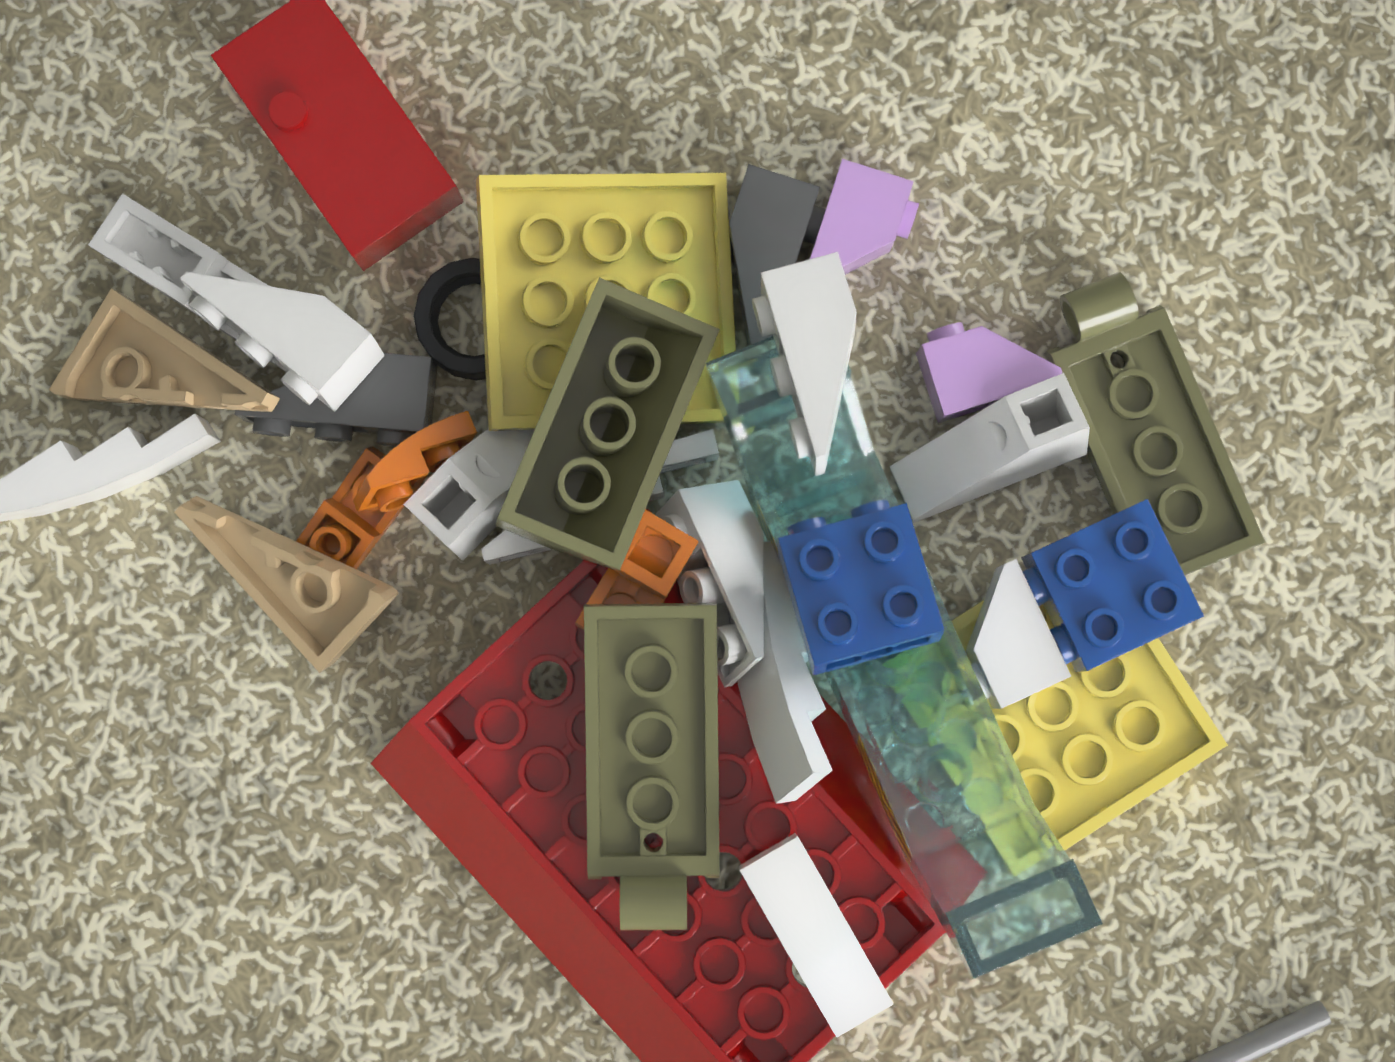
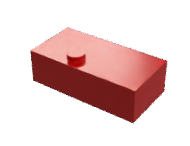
[211,0,464,271]

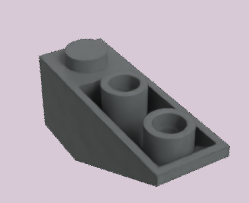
[729,164,826,373]
[235,353,438,447]

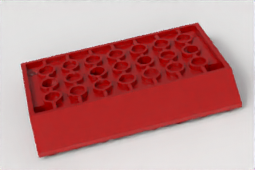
[370,508,989,1062]

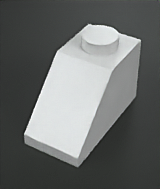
[963,559,1071,709]

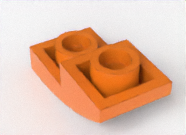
[353,411,477,512]
[296,446,405,569]

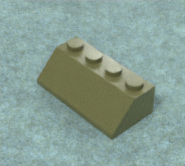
[495,277,720,571]

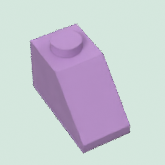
[810,159,919,275]
[916,322,1062,423]

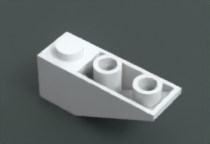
[752,252,857,476]
[180,271,385,412]
[890,373,1090,523]
[403,428,534,561]
[655,480,764,688]

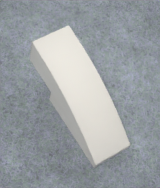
[739,833,893,1037]

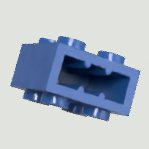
[1021,499,1204,672]
[778,500,945,676]

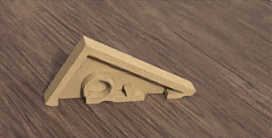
[49,289,280,412]
[174,496,399,673]

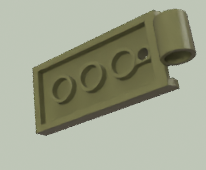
[1044,272,1265,575]
[584,603,720,930]

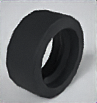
[413,258,486,381]

